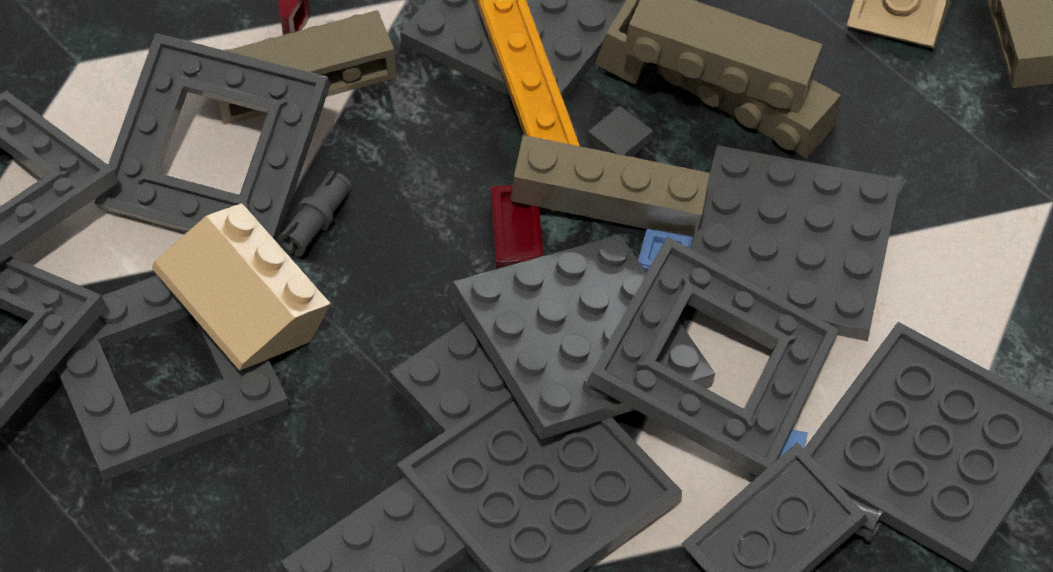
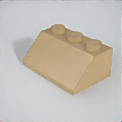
[152,203,331,371]

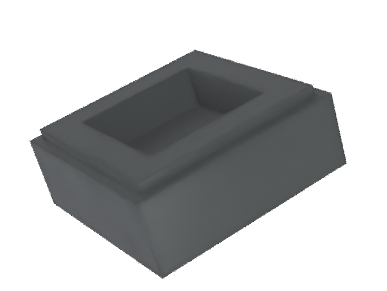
[588,106,653,157]

